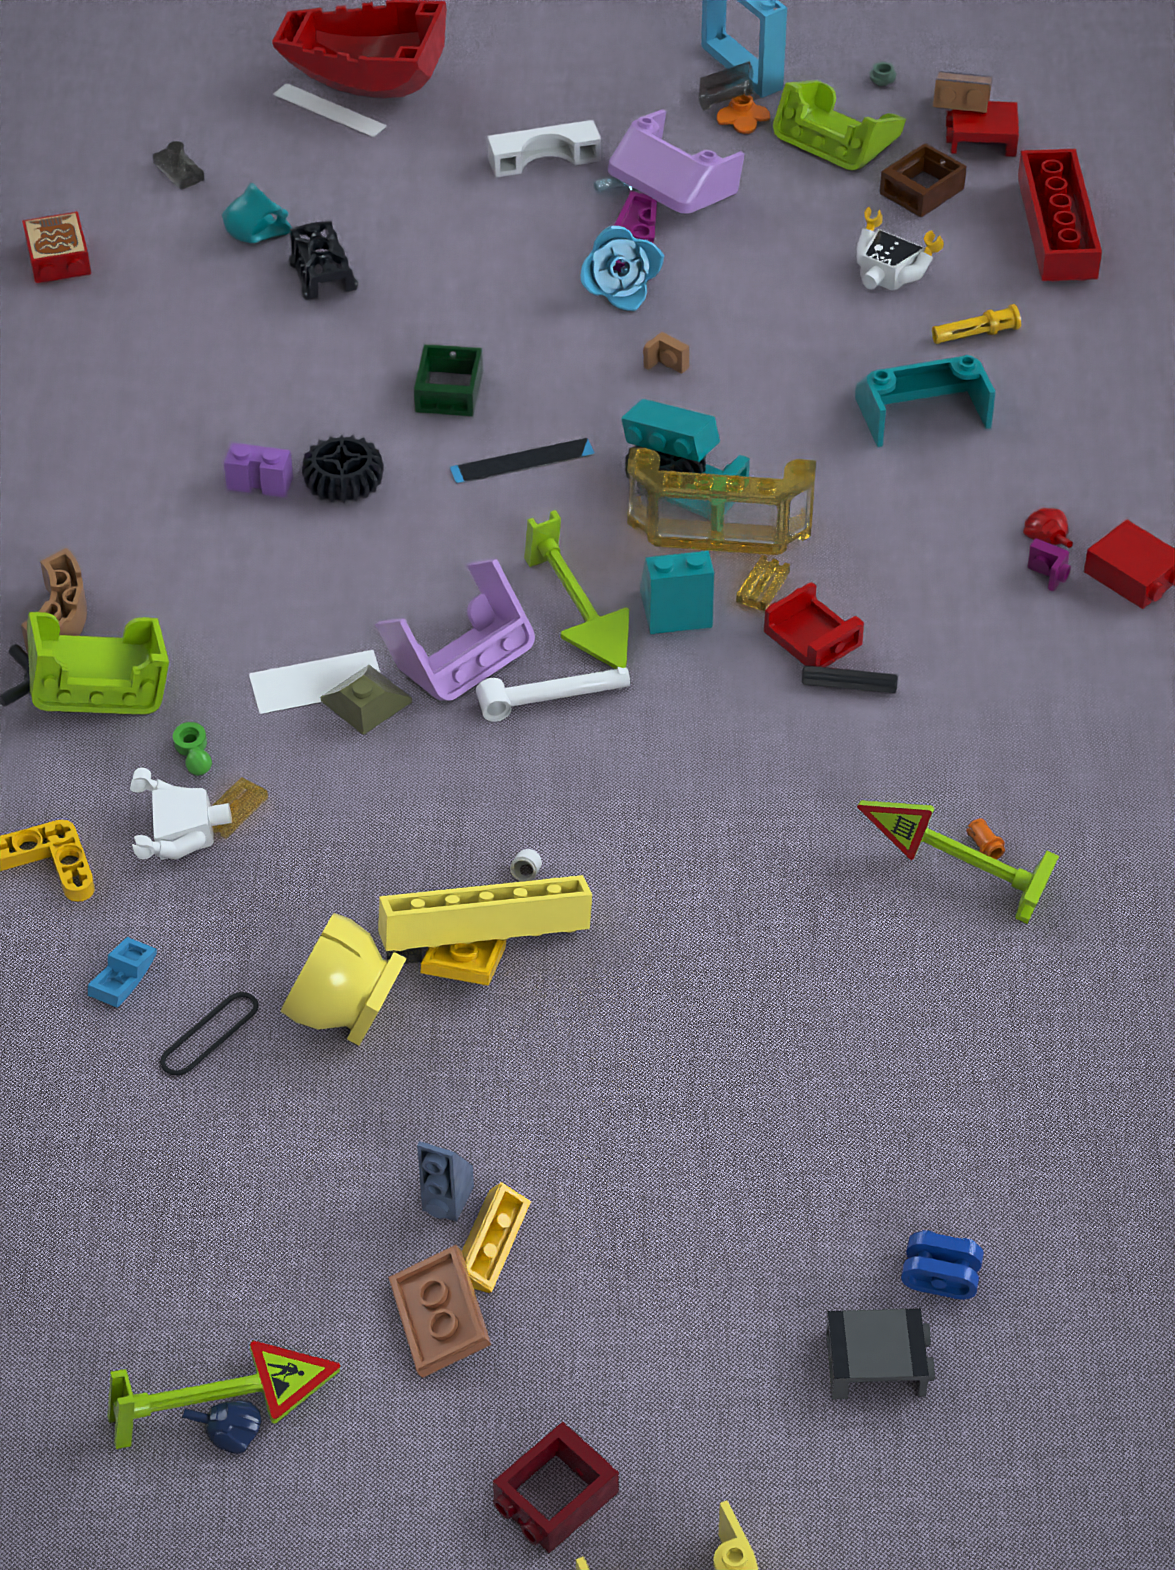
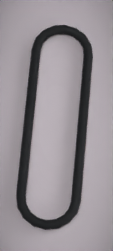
[160,992,259,1076]

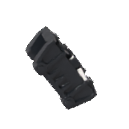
[288,221,358,300]

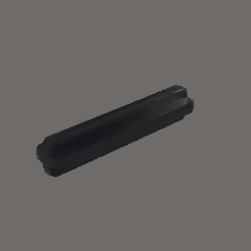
[802,665,898,693]

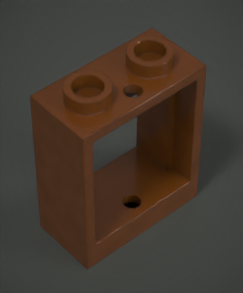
[880,143,967,217]

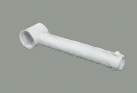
[476,667,630,722]

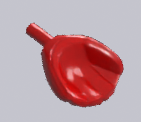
[1023,507,1073,548]

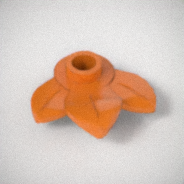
[717,93,770,134]

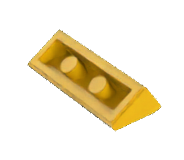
[462,1182,531,1293]

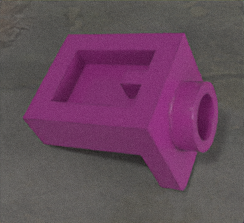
[1027,538,1071,592]

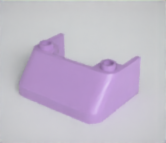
[608,109,745,213]
[375,558,535,701]

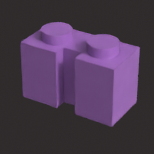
[224,443,293,498]

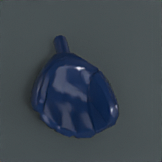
[182,1400,262,1454]

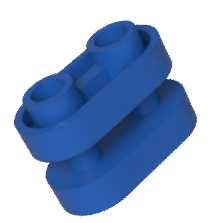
[901,1230,984,1300]

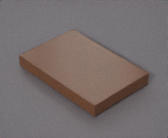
[388,1245,492,1378]

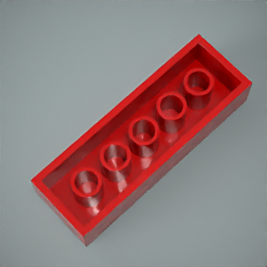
[1018,148,1102,282]

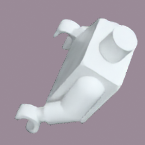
[130,767,232,860]

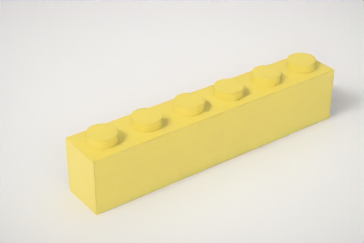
[378,875,592,951]

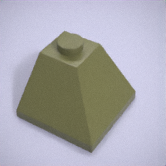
[320,665,412,735]

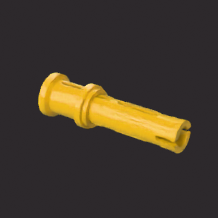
[932,304,1021,344]

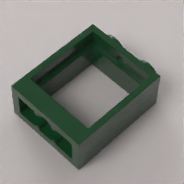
[414,344,483,417]

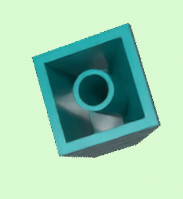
[640,551,714,634]

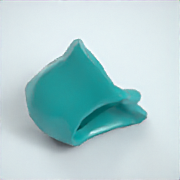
[222,182,292,244]

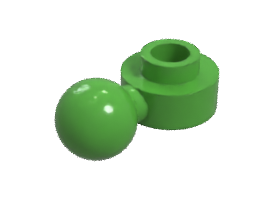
[173,722,212,776]

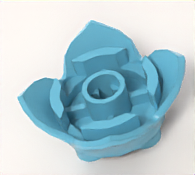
[580,225,664,311]

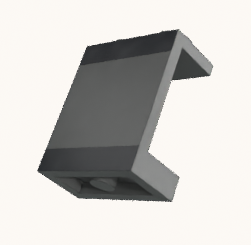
[826,1308,935,1399]

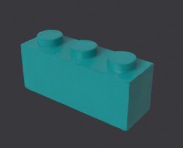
[621,398,720,462]

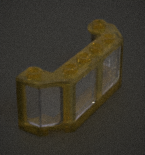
[627,448,816,555]

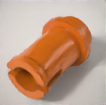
[966,818,1005,860]

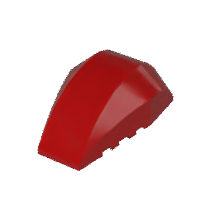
[272,0,447,98]

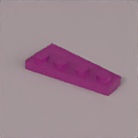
[613,191,657,281]

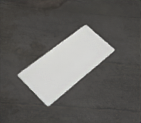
[249,650,380,714]

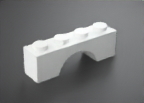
[487,120,601,177]

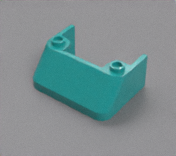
[855,355,996,447]

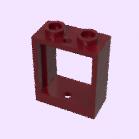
[493,1421,619,1554]

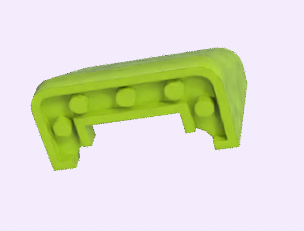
[773,80,906,170]
[27,612,169,715]

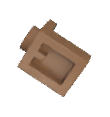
[643,332,689,374]

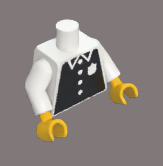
[856,207,944,290]

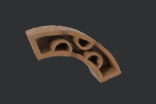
[21,547,87,653]

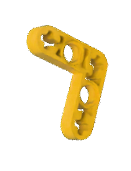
[0,820,95,902]

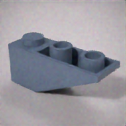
[417,1141,474,1222]

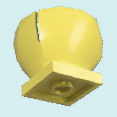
[280,913,407,1046]

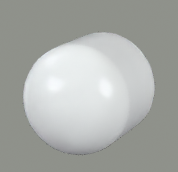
[510,849,542,882]

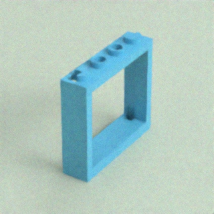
[701,0,787,98]

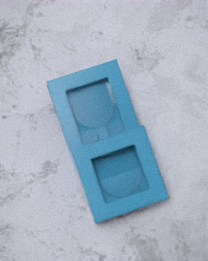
[88,937,157,1008]

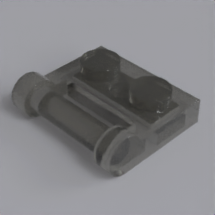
[698,61,754,111]

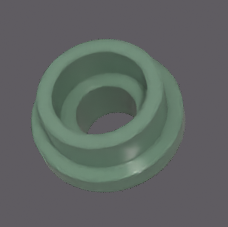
[870,62,896,86]

